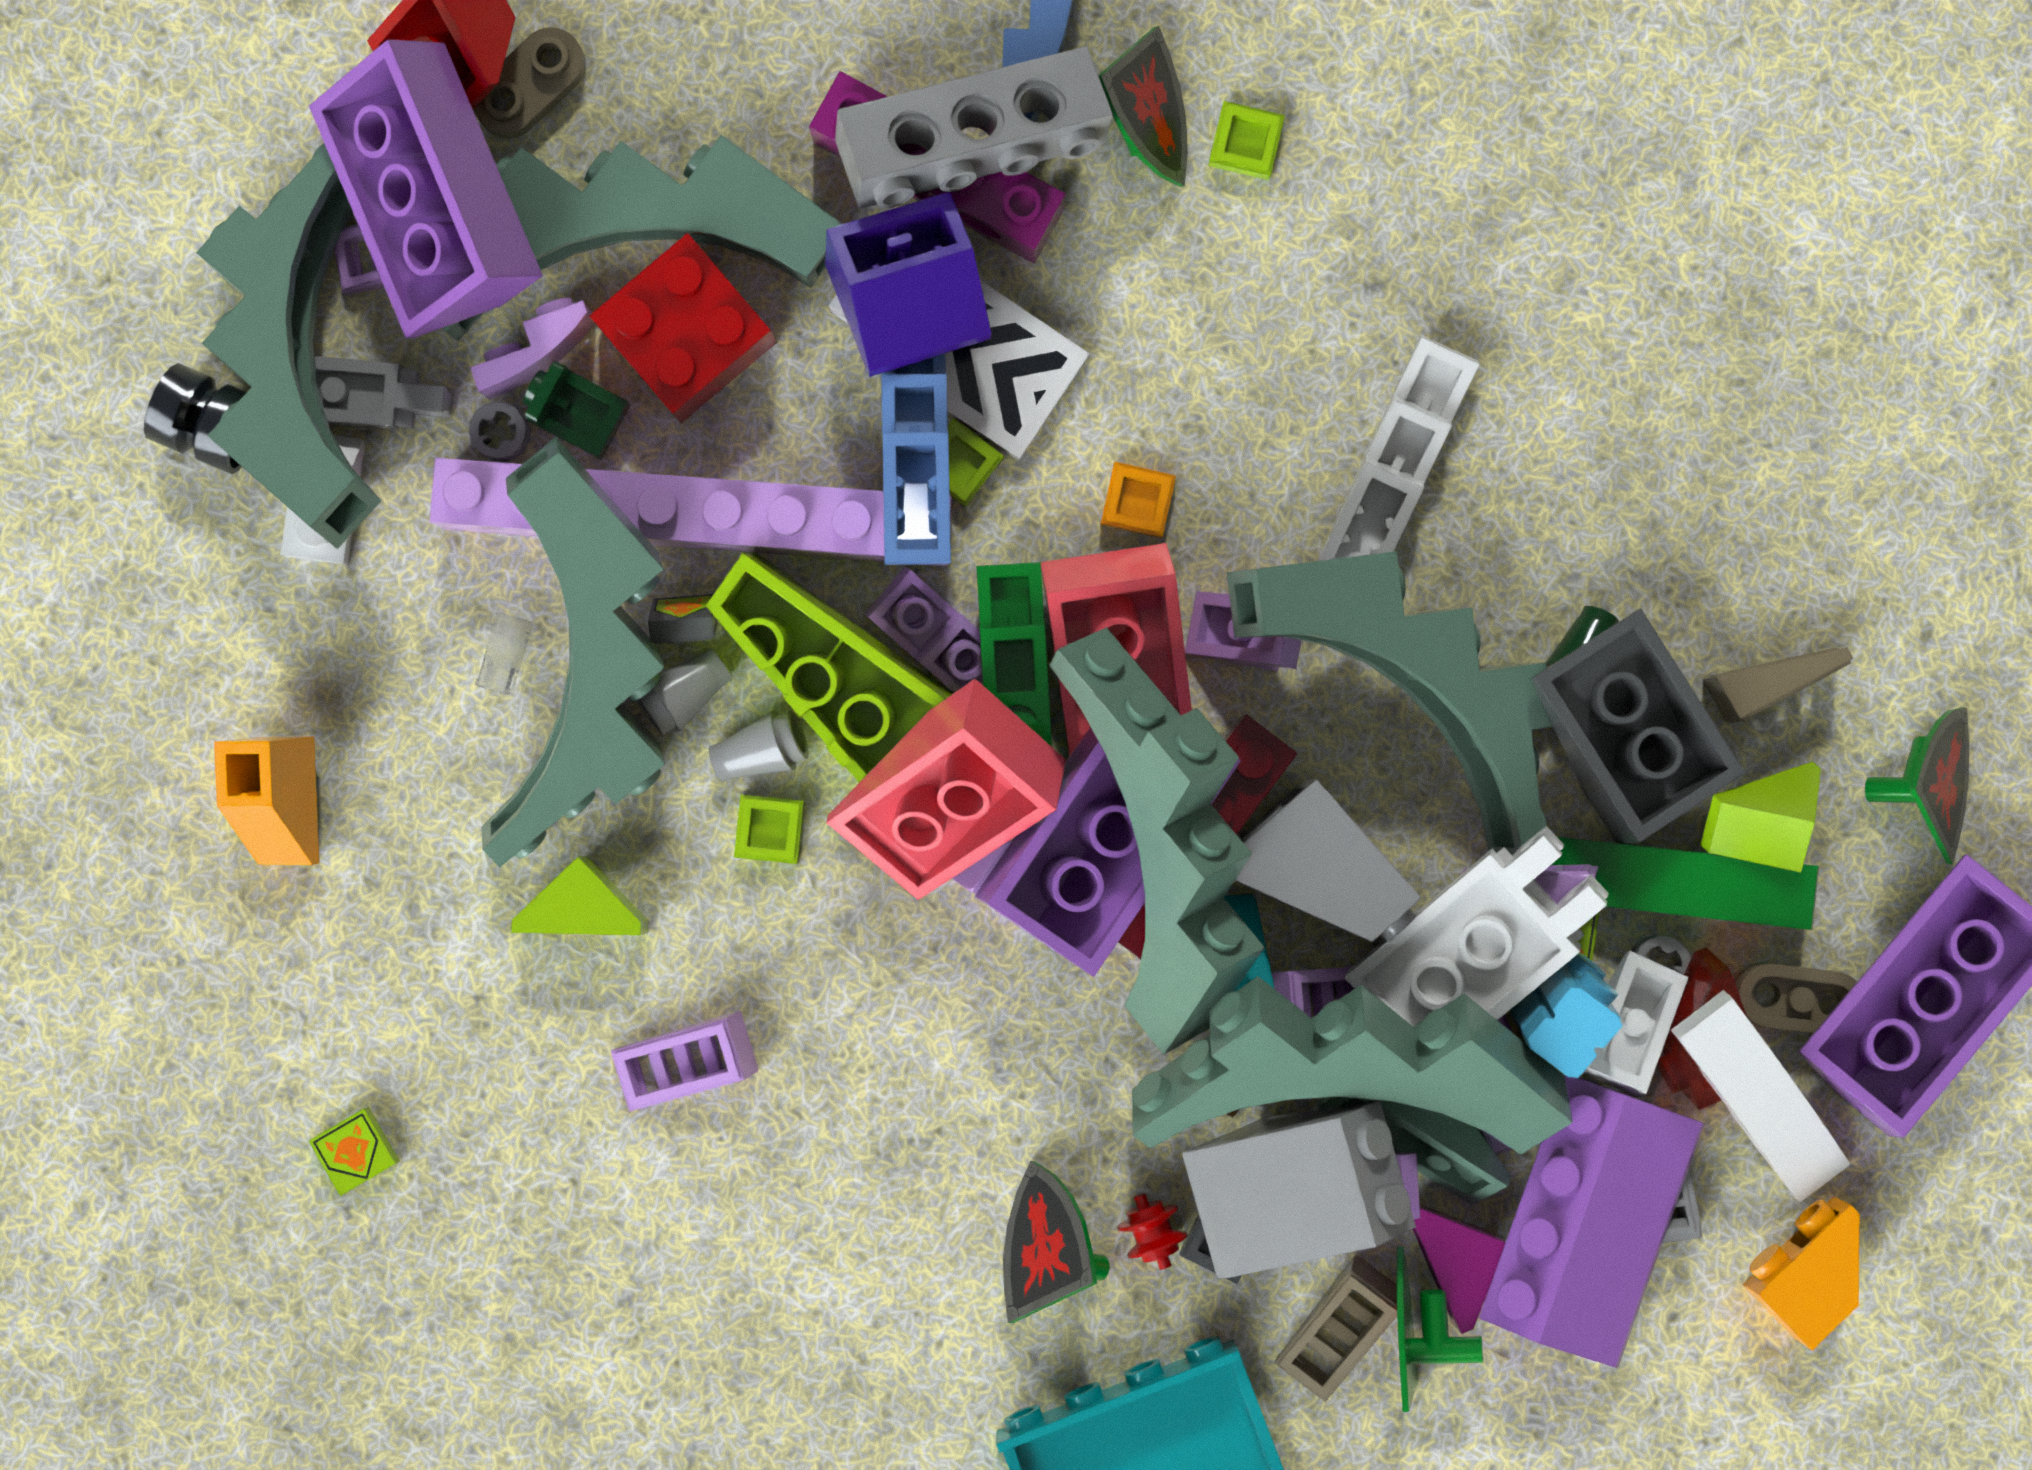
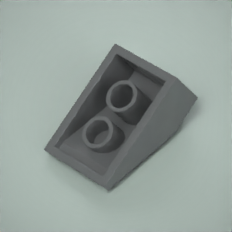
[1531,608,1746,844]

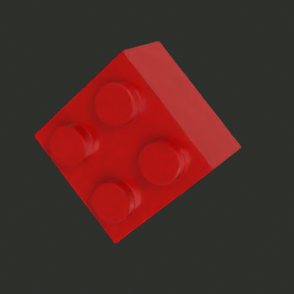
[589,233,777,423]

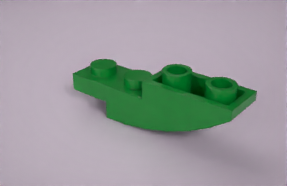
[976,562,1052,747]

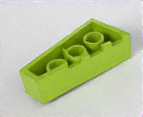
[706,551,953,783]

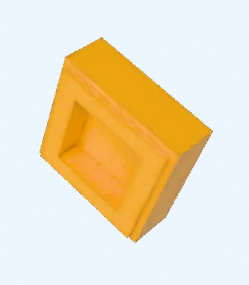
[1100,462,1176,539]

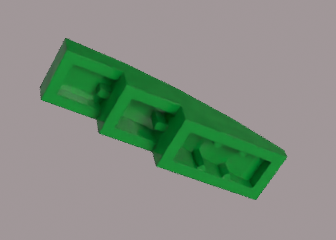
[1551,837,1819,930]

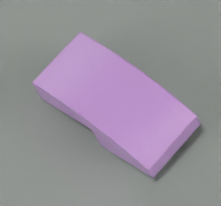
[470,298,595,400]
[864,567,983,693]

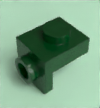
[523,360,631,460]

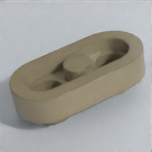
[474,27,586,139]
[1733,962,1857,1034]

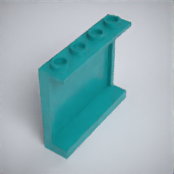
[996,1336,1284,1470]

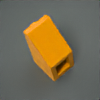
[214,736,320,865]
[1742,1196,1860,1351]

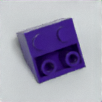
[825,192,992,377]

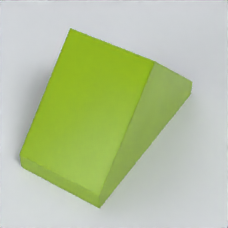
[1701,761,1821,873]
[511,856,649,936]

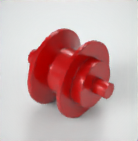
[1117,1193,1188,1270]

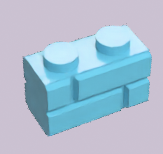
[1510,953,1623,1078]

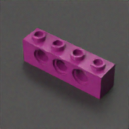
[809,71,1066,264]

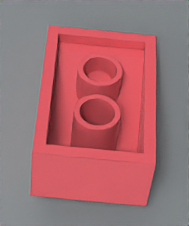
[1041,543,1192,757]
[826,679,1066,900]

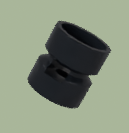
[144,363,247,474]

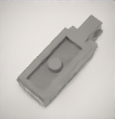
[314,356,453,431]

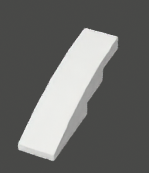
[1317,335,1480,561]
[1671,990,1850,1203]

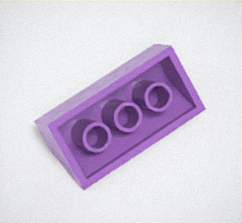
[309,40,543,338]
[974,727,1241,977]
[1798,854,2032,1138]
[1479,1075,1705,1368]

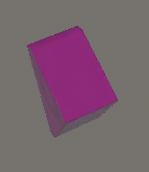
[1412,1203,1506,1334]

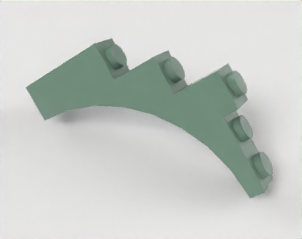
[441,135,842,341]
[196,143,382,549]
[481,437,665,867]
[1227,551,1553,856]
[1050,627,1265,1055]
[1132,976,1573,1154]

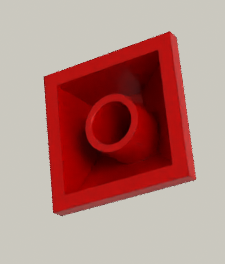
[367,0,516,109]

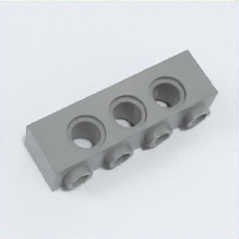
[835,46,1113,209]

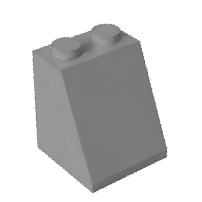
[1235,779,1421,942]
[1182,1100,1416,1279]

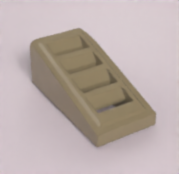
[1703,647,1854,723]
[1274,1255,1397,1402]

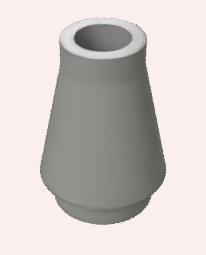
[636,648,732,735]
[709,710,809,782]

